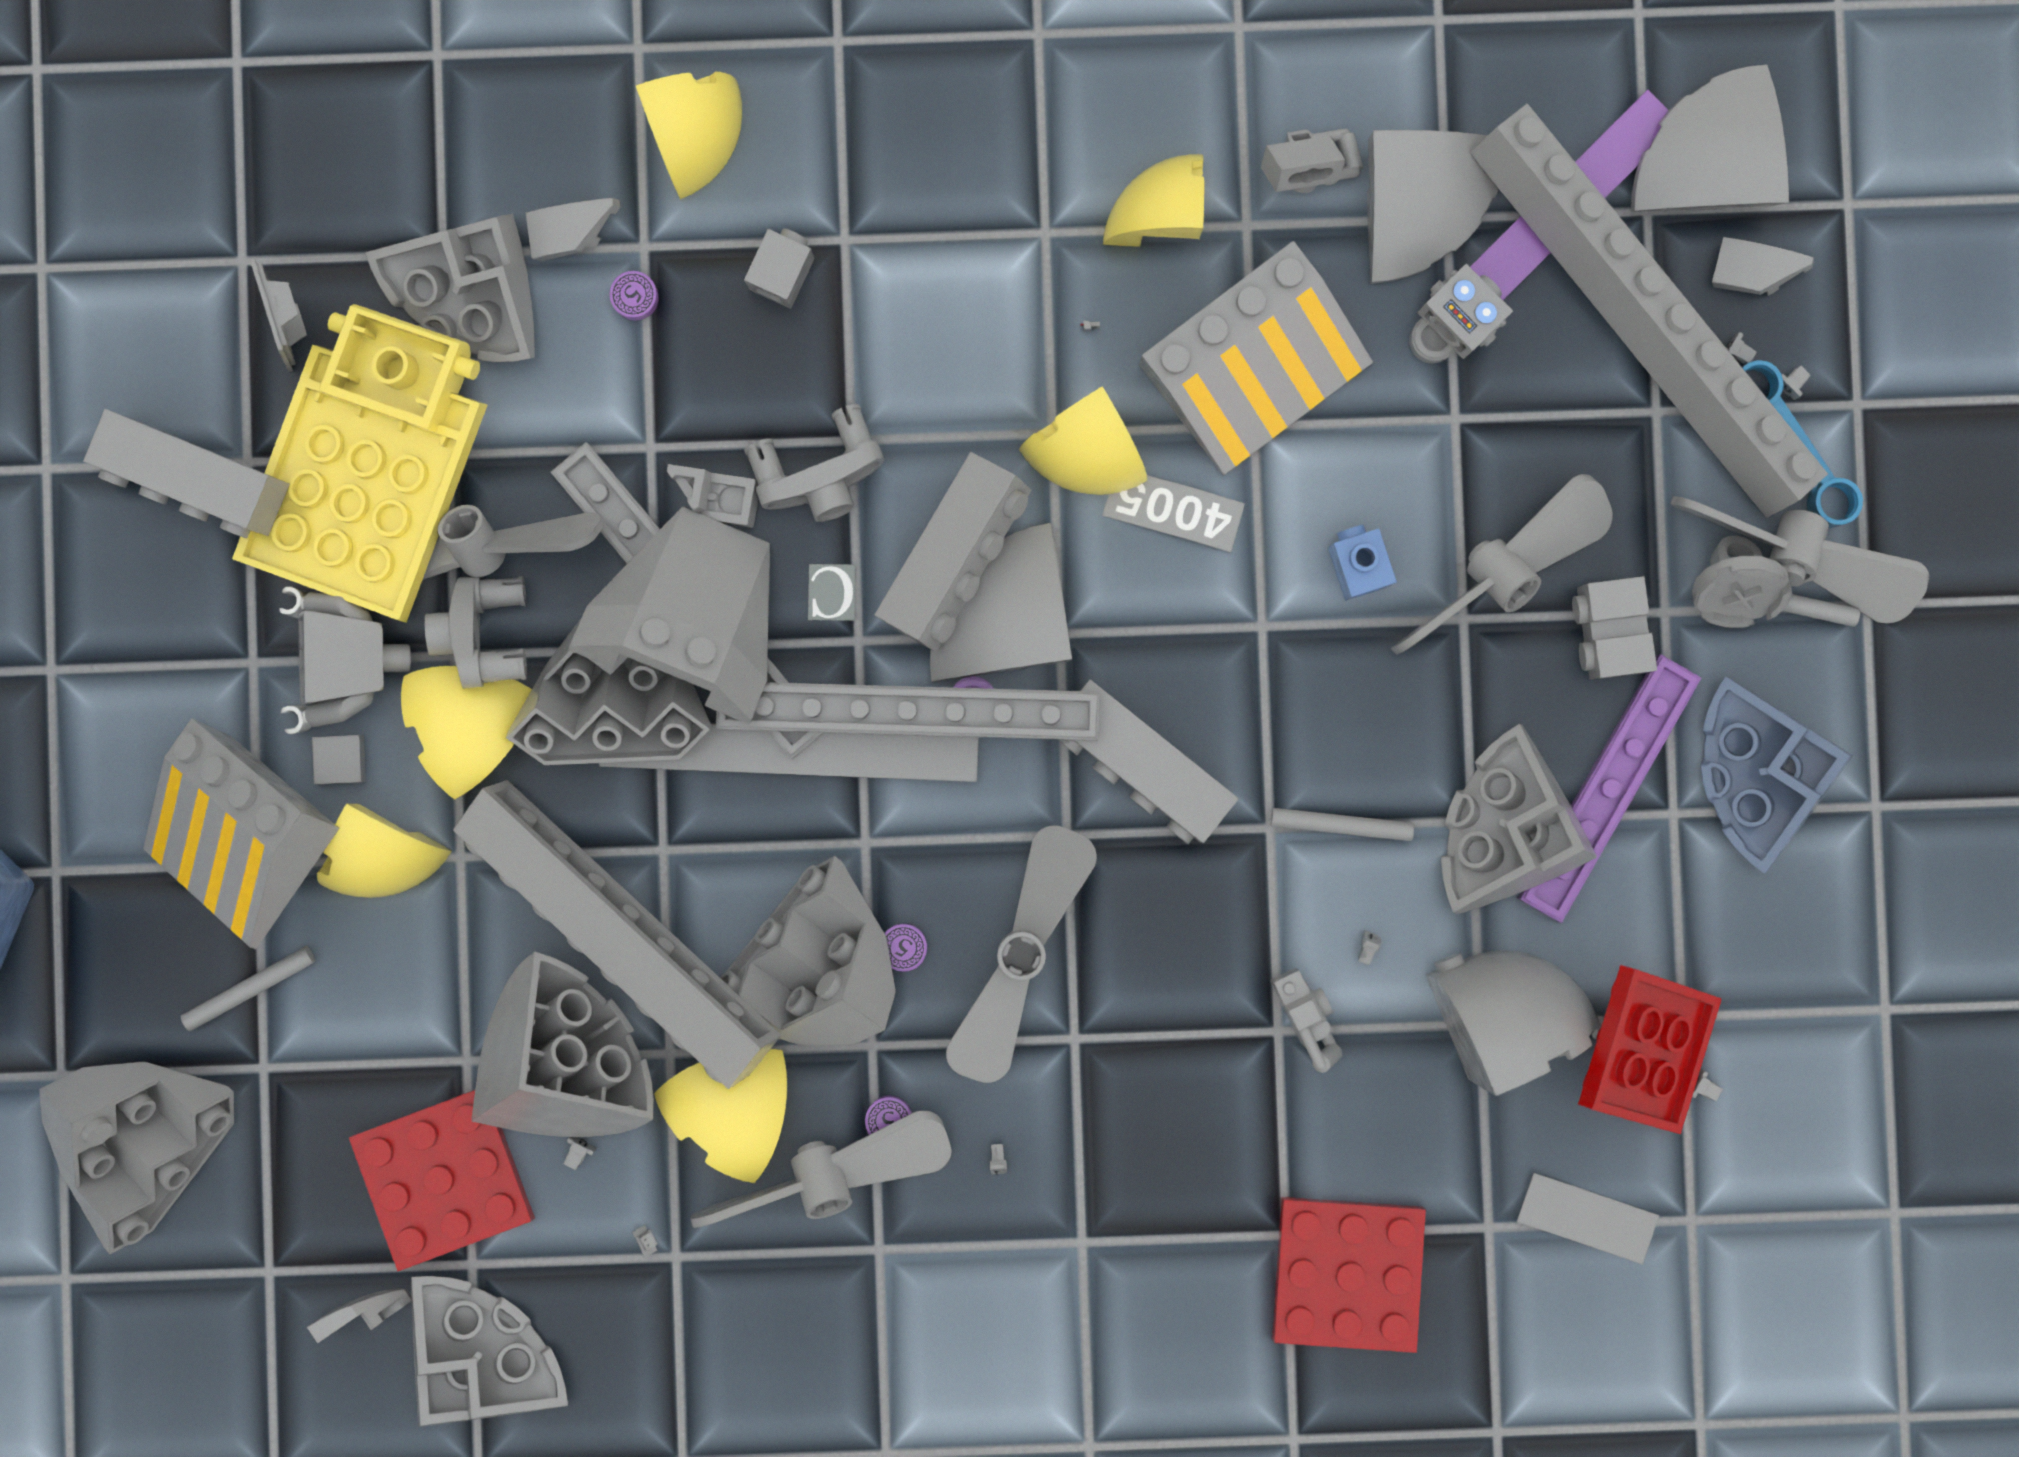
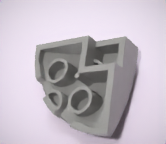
[1631,65,1789,212]
[1367,130,1499,284]
[365,213,535,362]
[930,523,1072,682]
[1441,724,1597,914]
[411,1276,568,1427]

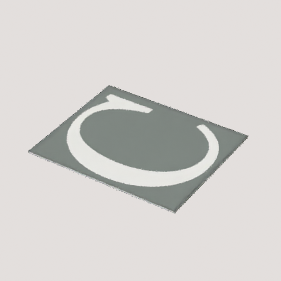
[808,564,856,621]

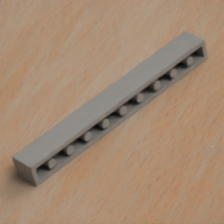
[1470,103,1828,518]

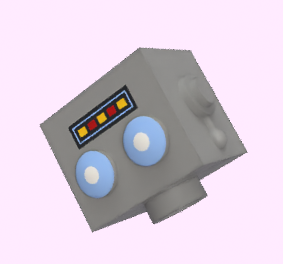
[1417,264,1513,359]

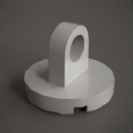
[1692,536,1792,628]

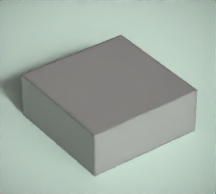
[312,735,366,785]

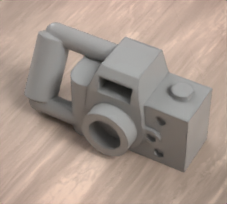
[1261,128,1363,193]
[1270,968,1342,1073]

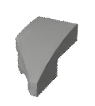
[525,198,620,261]
[1712,237,1814,296]
[667,464,759,528]
[307,1288,412,1343]

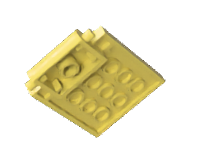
[232,304,488,623]

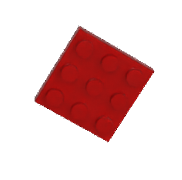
[1578,965,1722,1135]
[349,1090,535,1272]
[1272,1197,1426,1353]

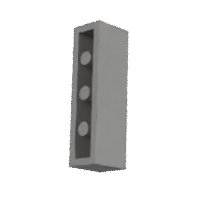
[83,409,290,538]
[875,452,1032,652]
[1057,679,1239,844]

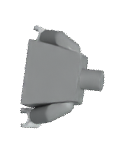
[279,587,411,734]

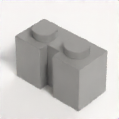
[1572,576,1657,680]

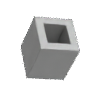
[744,229,815,309]

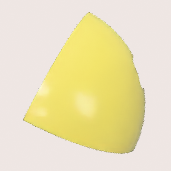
[636,71,742,199]
[1103,154,1204,247]
[1019,386,1148,495]
[401,666,532,800]
[317,804,452,898]
[654,1049,787,1183]

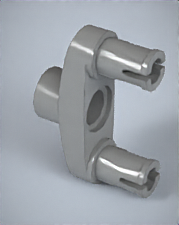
[744,404,884,522]
[425,576,527,689]

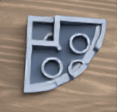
[1701,676,1853,874]

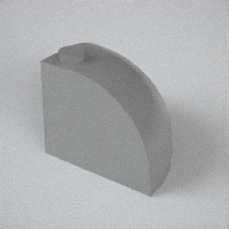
[1426,950,1601,1096]
[471,952,654,1137]

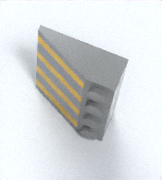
[1139,241,1373,476]
[143,718,339,949]

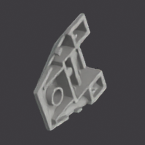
[568,506,770,724]

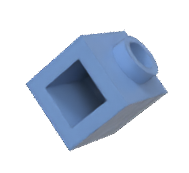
[1328,525,1397,601]

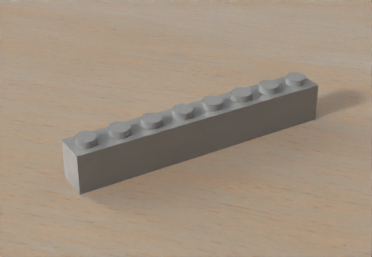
[453,780,781,1089]

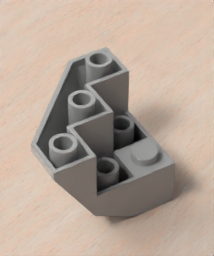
[506,619,711,765]
[720,856,896,1045]
[39,1062,234,1254]

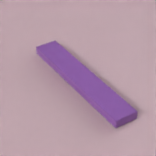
[1470,90,1669,300]
[1517,654,1701,923]

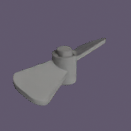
[1391,474,1613,655]
[1671,496,1929,623]
[423,505,604,580]
[946,825,1097,1083]
[690,1111,952,1228]

